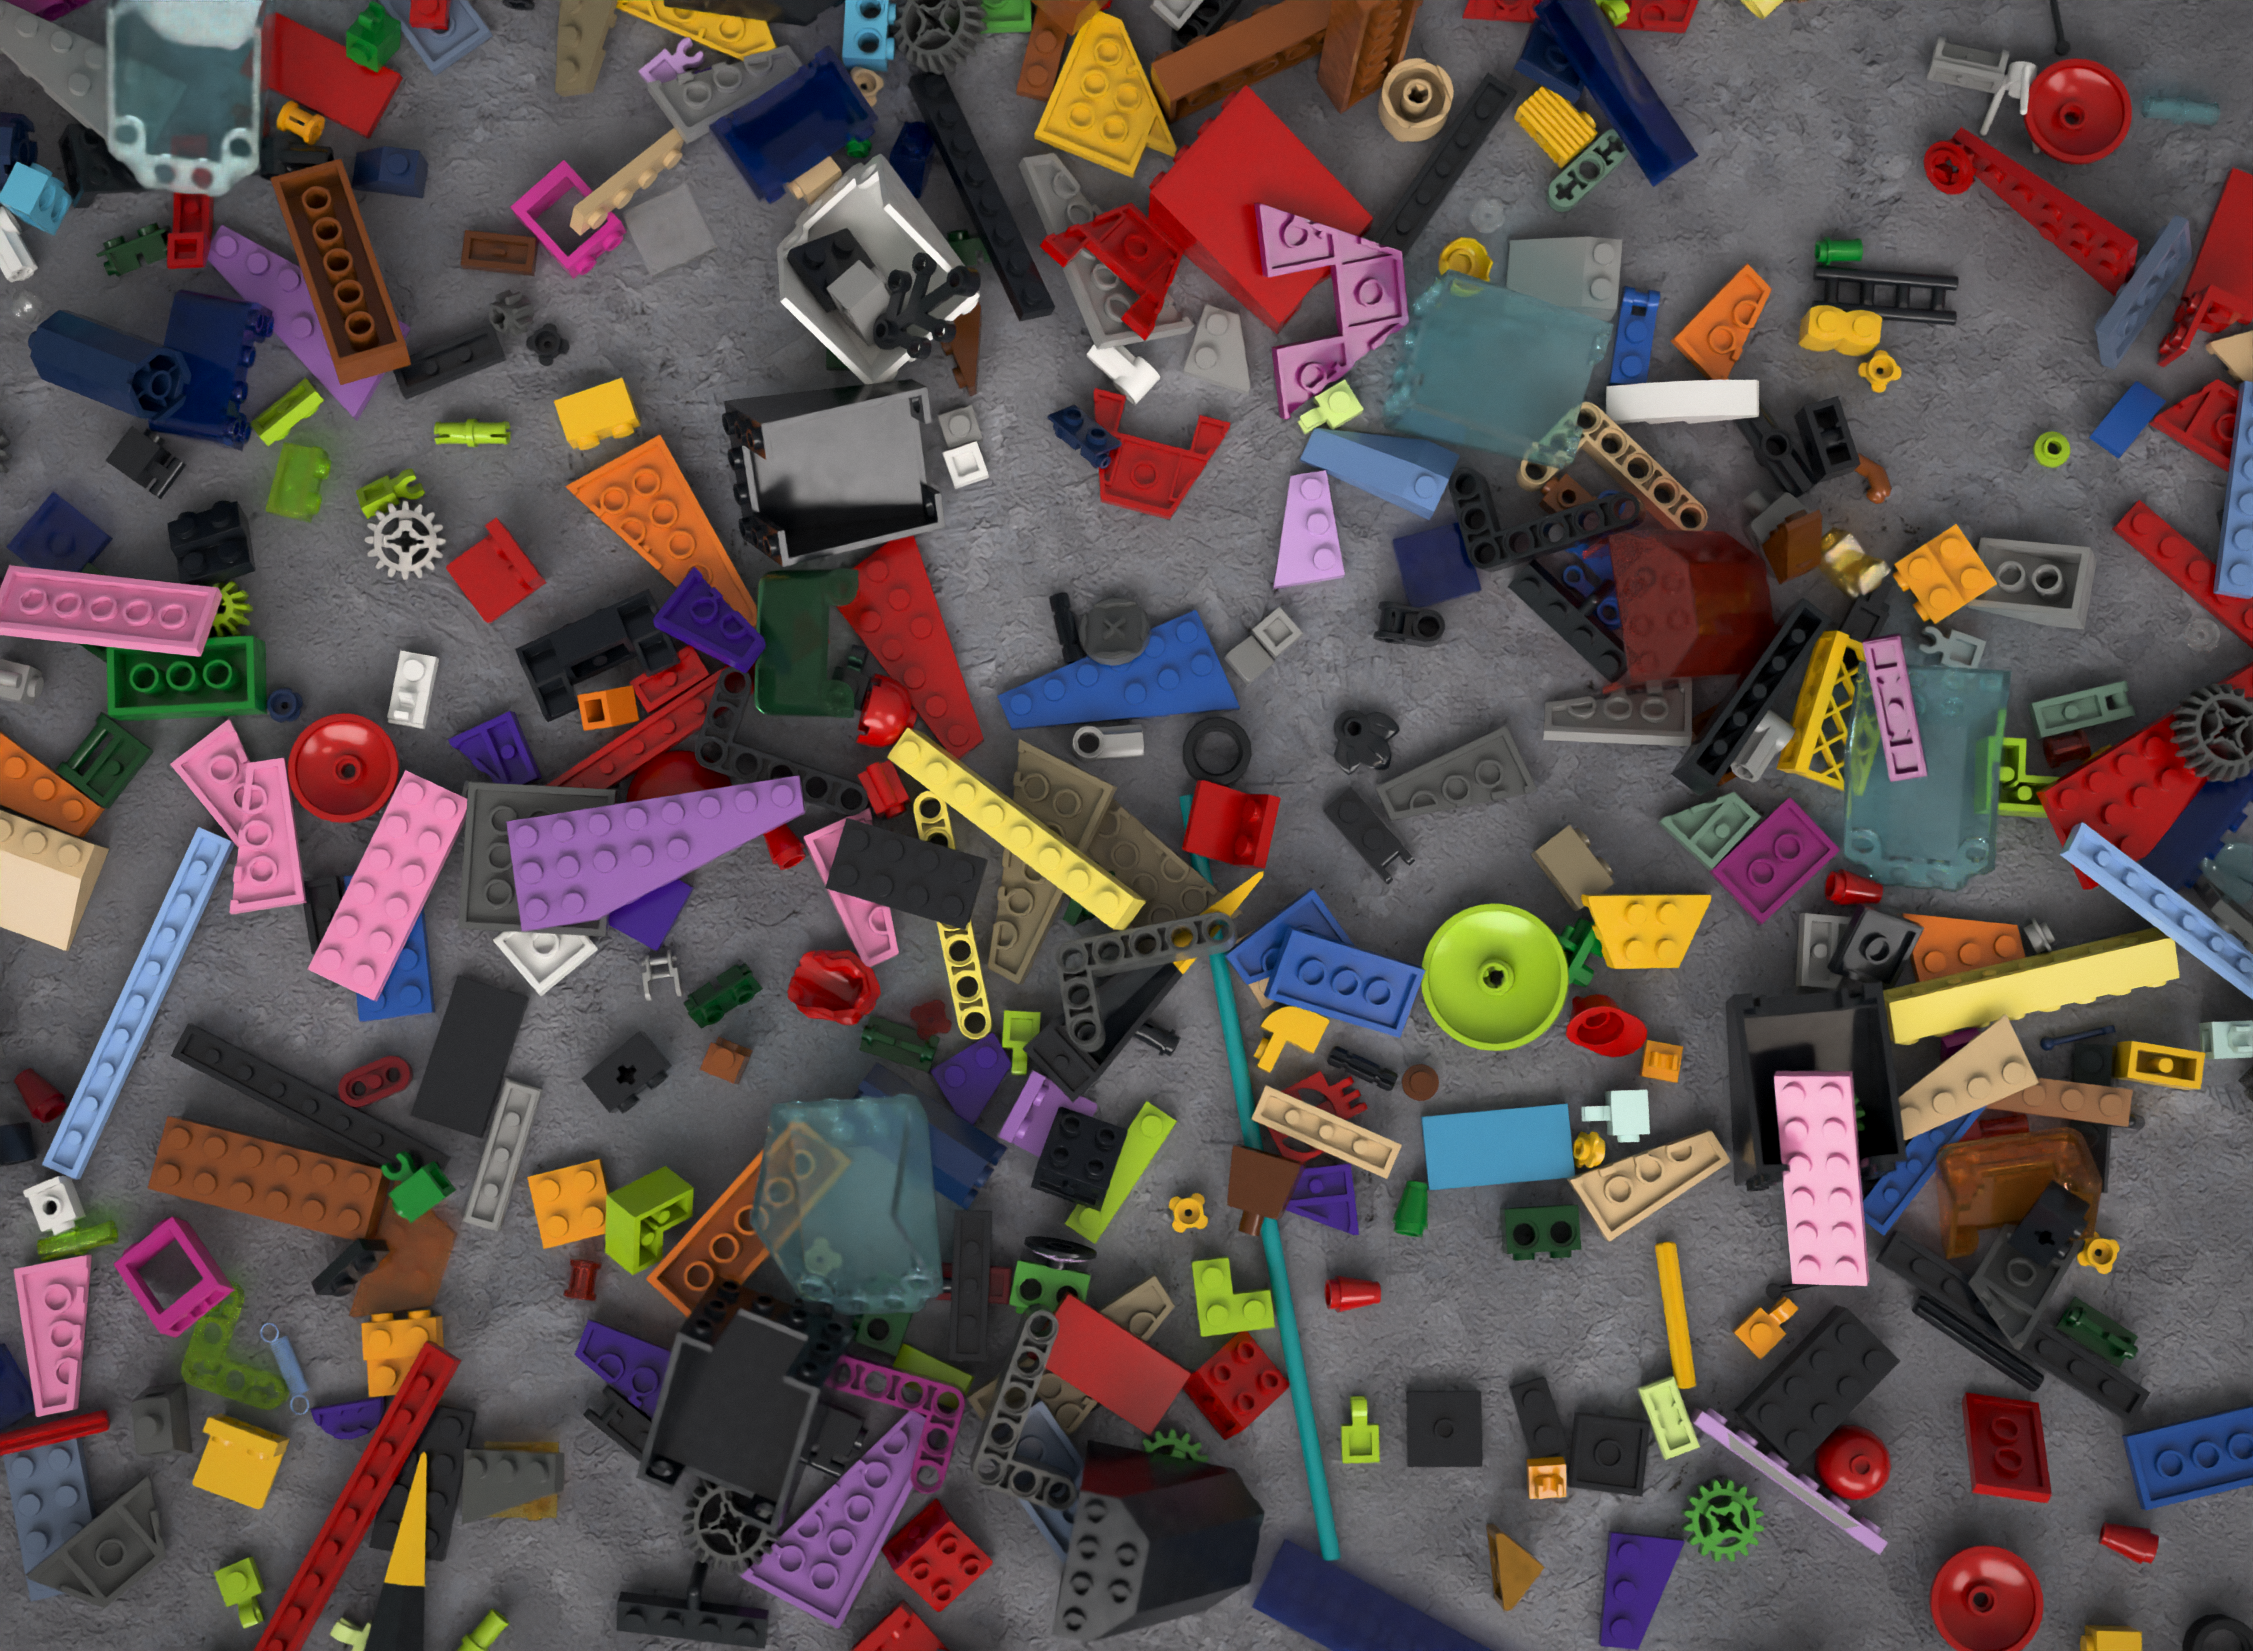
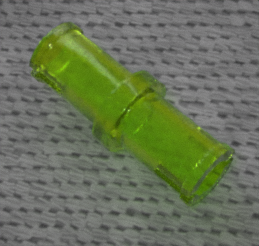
[37,1220,119,1262]

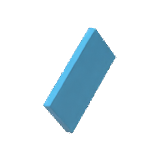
[1421,1104,1575,1190]

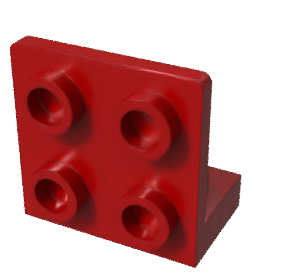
[2157,284,2250,368]
[446,517,547,624]
[1182,780,1281,869]
[1182,1331,1290,1441]
[881,1498,993,1612]
[848,1599,950,1651]

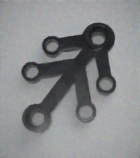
[873,252,981,359]

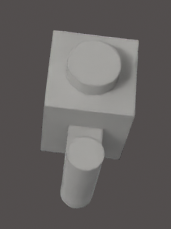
[0,659,44,706]

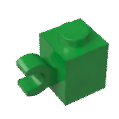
[346,0,401,72]
[381,1150,456,1223]

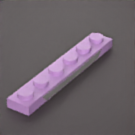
[1689,1408,1888,1555]

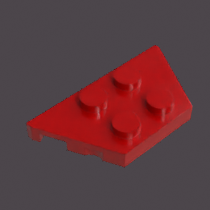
[2149,379,2239,473]

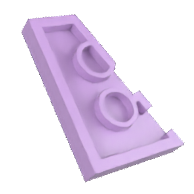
[1273,470,1345,589]

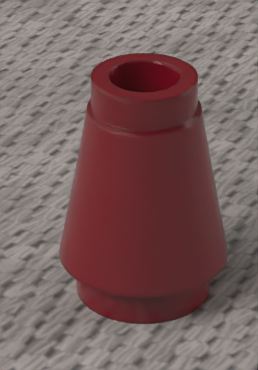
[14,1068,67,1123]

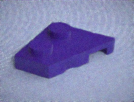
[448,711,542,785]

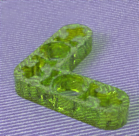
[181,1281,289,1410]

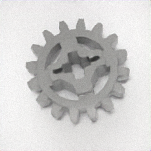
[364,500,445,580]

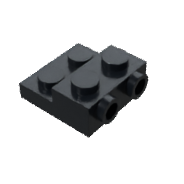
[167,500,256,586]

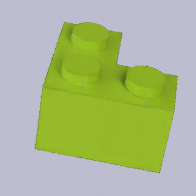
[1975,736,2061,818]
[605,1166,694,1275]
[1190,1256,1275,1337]

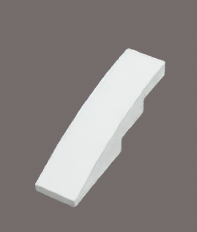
[1606,380,1759,424]

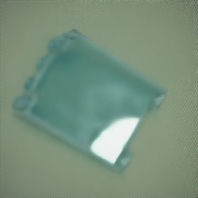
[1382,269,1613,469]

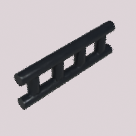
[1811,266,1959,325]

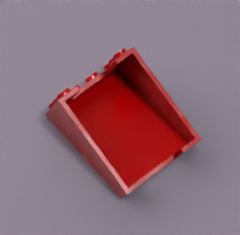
[1148,85,1373,334]

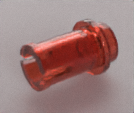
[1979,1112,2030,1144]

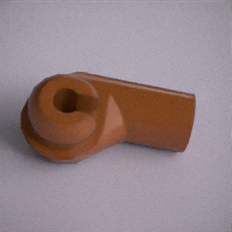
[1854,453,1892,504]

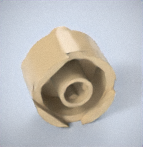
[1378,58,1454,142]

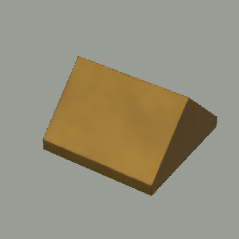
[1486,1524,1545,1611]

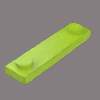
[1065,1101,1177,1244]

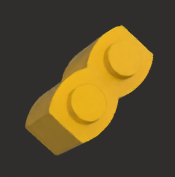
[1798,305,1882,356]

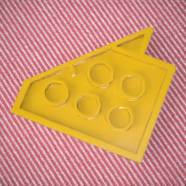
[615,0,778,61]
[1034,11,1177,178]

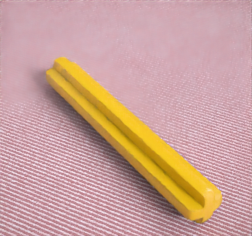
[1655,1241,1696,1389]

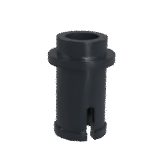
[1133,1020,1181,1057]

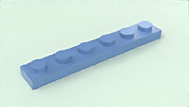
[2213,381,2253,599]

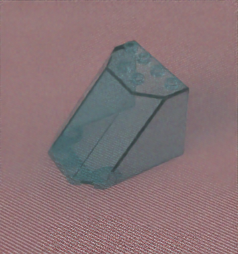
[107,0,276,197]
[1844,661,2011,892]
[750,1094,943,1315]

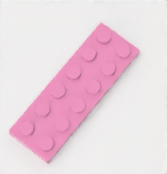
[0,565,222,657]
[308,770,467,1001]
[1774,1071,1869,1286]

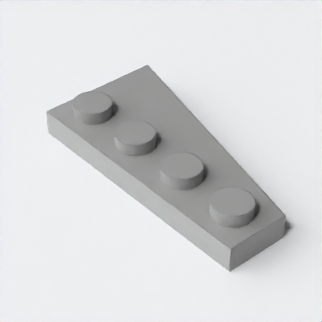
[1543,681,1692,746]

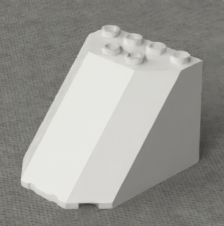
[777,154,980,384]

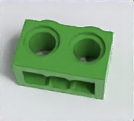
[1009,1259,1091,1314]

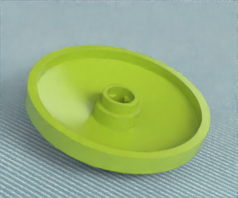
[1421,904,1569,1051]

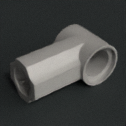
[1730,709,1795,783]
[1071,724,1144,763]

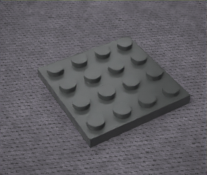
[458,782,618,937]

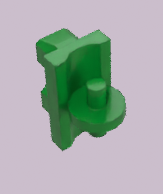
[1554,918,1603,987]

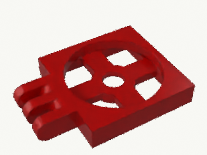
[1255,1071,1368,1162]

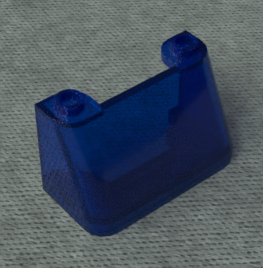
[709,45,879,205]

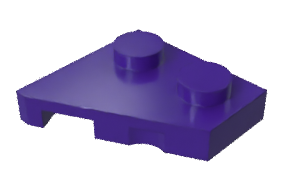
[930,1032,1012,1125]
[1286,1163,1359,1235]

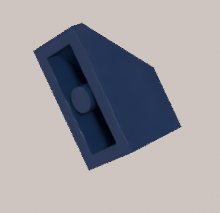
[351,146,429,198]

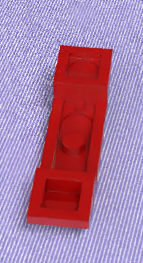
[167,135,214,269]

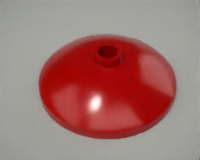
[2023,59,2132,165]
[288,713,400,823]
[626,751,732,803]
[1929,1545,2044,1651]

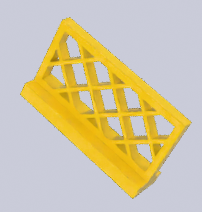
[1776,630,1880,796]

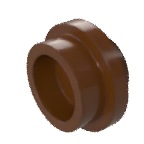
[1402,1064,1439,1101]

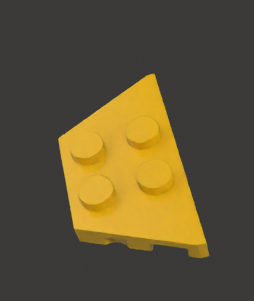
[1581,893,1711,969]

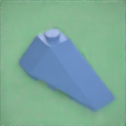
[1300,428,1460,520]

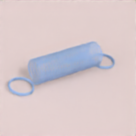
[260,1323,310,1415]

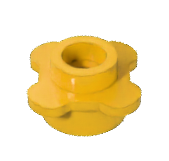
[1858,350,1902,393]
[1573,1131,1605,1168]
[1169,1193,1208,1233]
[2076,1231,2119,1274]

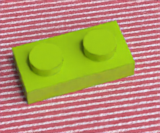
[250,378,325,446]

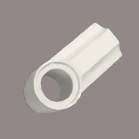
[0,205,38,283]
[1087,344,1161,405]

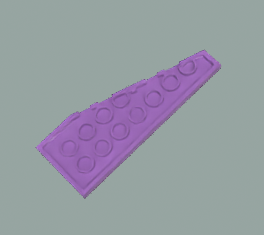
[506,775,806,932]

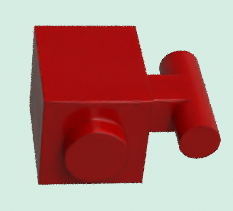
[857,760,911,820]

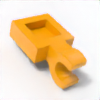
[1732,1296,1799,1360]

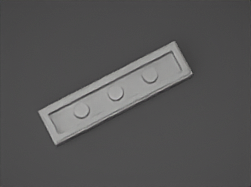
[463,1079,543,1231]

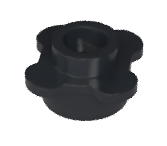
[526,323,570,366]

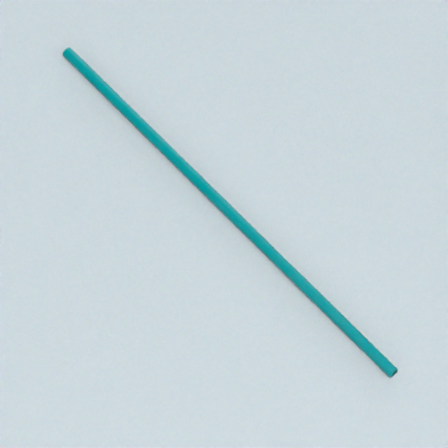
[1179,794,1341,1561]

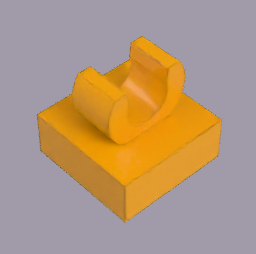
[1639,1040,1683,1083]
[1526,1457,1566,1499]

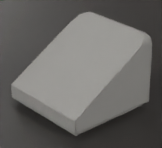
[1224,635,1275,686]

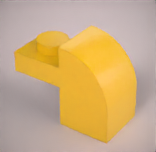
[1253,1006,1330,1073]

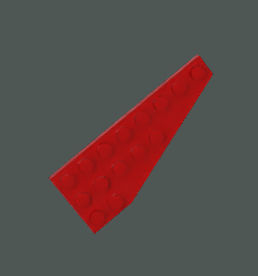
[2036,662,2253,890]

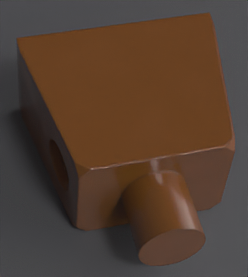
[1227,1144,1306,1236]

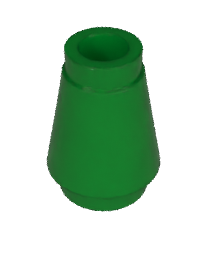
[1392,1181,1428,1237]

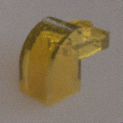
[1818,527,1891,599]

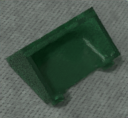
[754,569,859,718]

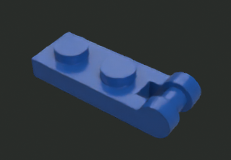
[1608,286,1660,386]

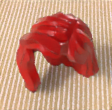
[787,949,881,1025]

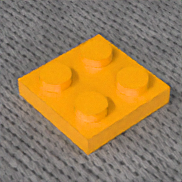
[527,1159,609,1249]

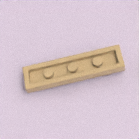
[570,128,684,236]
[1251,1085,1402,1179]

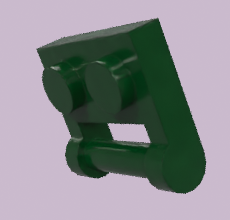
[56,712,154,809]

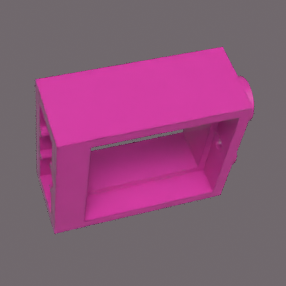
[510,160,626,279]
[113,1216,235,1338]

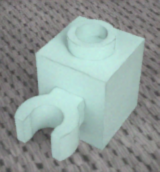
[2199,1020,2253,1060]
[1581,1090,1650,1142]

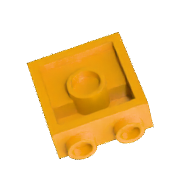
[1892,524,1997,624]
[361,1310,446,1397]

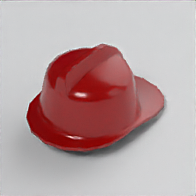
[1566,994,1647,1057]

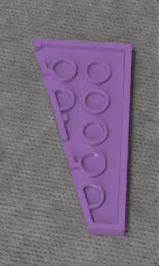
[208,224,411,421]

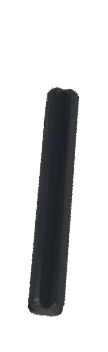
[1912,1295,2044,1392]

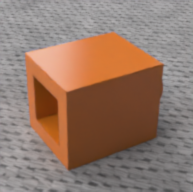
[577,685,639,731]

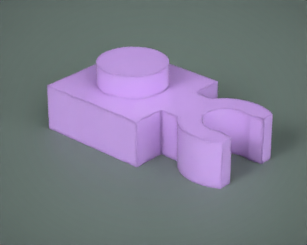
[638,37,705,83]

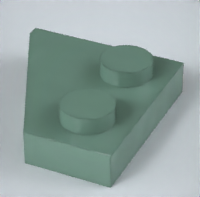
[1658,792,1761,871]

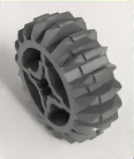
[893,0,988,75]
[2169,683,2253,782]
[682,1479,784,1573]

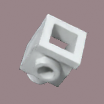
[23,1176,86,1235]

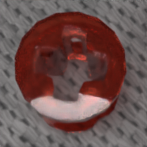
[2043,729,2091,769]
[563,1258,602,1301]

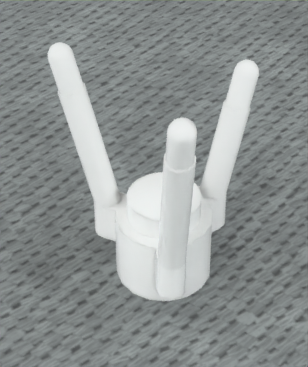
[1980,61,2040,154]

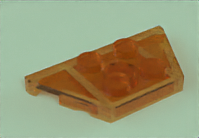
[349,1180,457,1317]

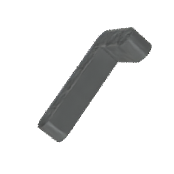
[1056,912,1238,1052]
[969,1303,1077,1511]

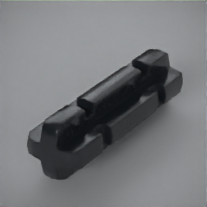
[1049,593,1083,663]
[1327,1046,1398,1091]

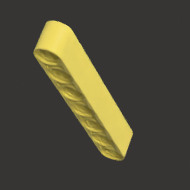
[913,791,992,1040]

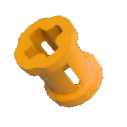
[276,100,325,145]

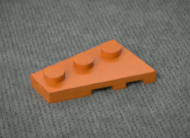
[1670,263,1772,380]
[1899,913,2025,983]

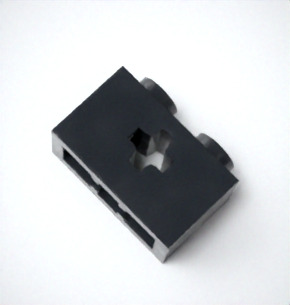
[1794,396,1861,483]
[581,1031,672,1114]
[2007,1179,2091,1269]

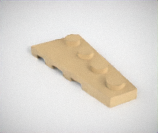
[1898,1015,2039,1140]
[1567,1129,1731,1242]

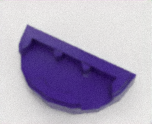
[310,1396,387,1440]

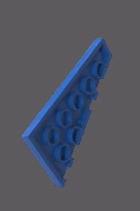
[997,610,1240,731]

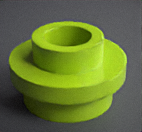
[2033,432,2070,468]

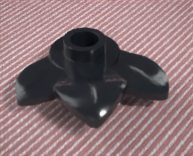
[1334,710,1400,775]

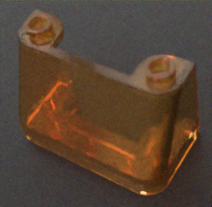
[1935,1127,2103,1259]

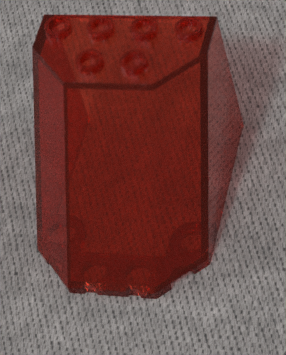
[1582,530,1775,694]

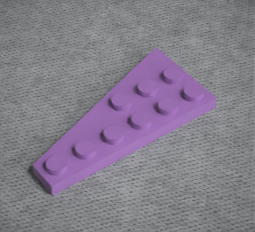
[740,1410,942,1629]

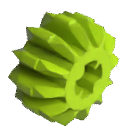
[208,581,253,638]

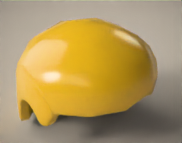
[1438,237,1493,292]

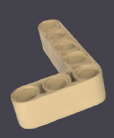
[1516,402,1708,540]

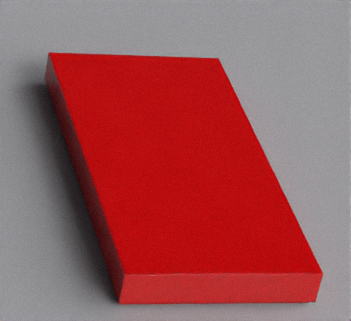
[241,12,403,139]
[2180,168,2253,326]
[1026,1291,1191,1436]

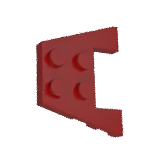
[1040,202,1184,341]
[1094,388,1231,520]

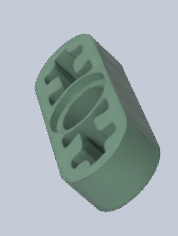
[1546,128,1632,212]

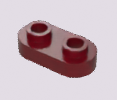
[338,1056,413,1107]

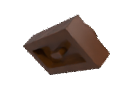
[460,230,539,276]

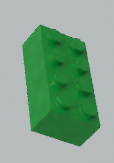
[106,635,267,721]

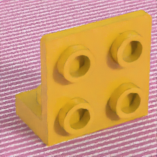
[192,1413,290,1510]

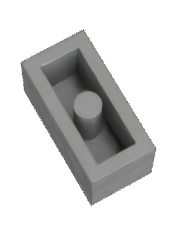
[826,260,892,346]

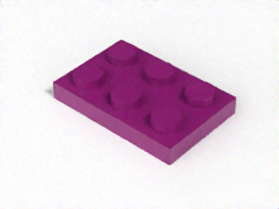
[1709,797,1840,925]

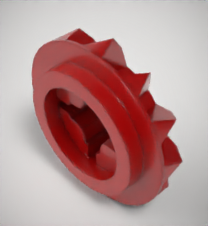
[1924,138,1978,195]

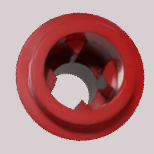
[763,823,806,870]
[1825,869,1883,905]
[1324,1275,1381,1313]
[2098,1522,2159,1565]

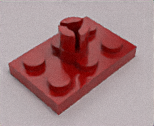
[1961,1392,2052,1503]

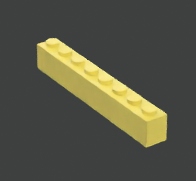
[887,727,1146,930]
[1883,927,2179,1045]

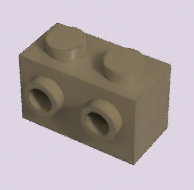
[1530,825,1615,912]

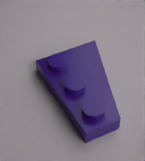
[1598,1531,1685,1650]

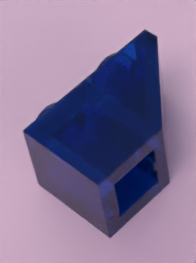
[889,121,936,199]

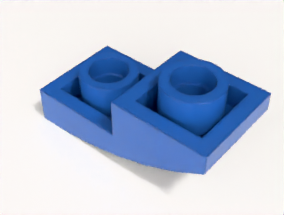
[2089,380,2166,459]

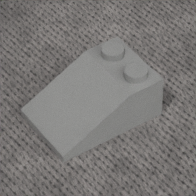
[1504,236,1622,321]
[1967,537,2097,629]

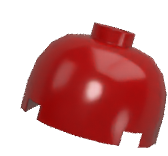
[855,673,917,748]
[1814,1425,1892,1500]

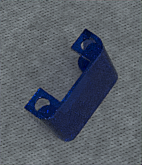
[148,289,275,451]

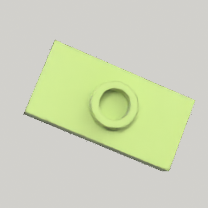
[1637,1375,1700,1460]

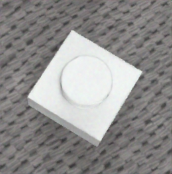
[943,441,989,489]

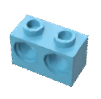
[842,0,897,72]
[0,162,72,236]

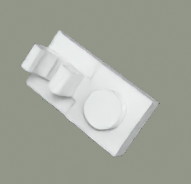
[387,650,439,729]

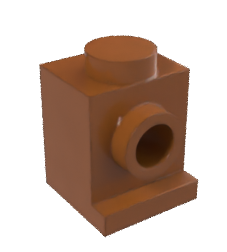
[1539,473,1598,528]
[699,1037,753,1084]

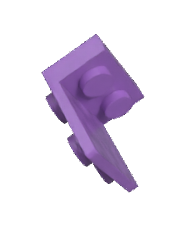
[998,1070,1097,1157]

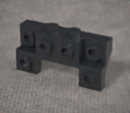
[515,589,681,722]

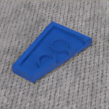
[1223,888,1355,985]

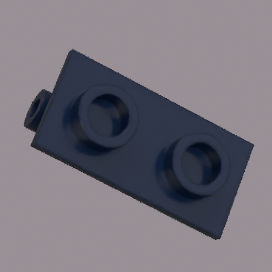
[1047,404,1122,469]

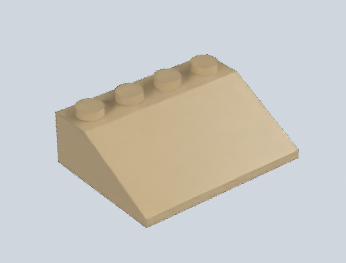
[0,809,109,951]

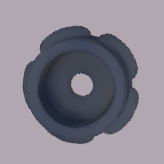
[267,687,303,723]

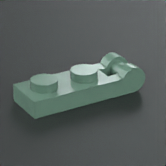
[2028,681,2136,740]

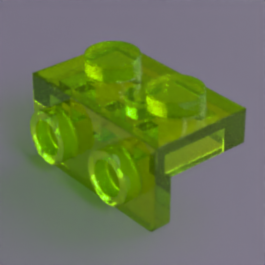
[265,442,331,523]

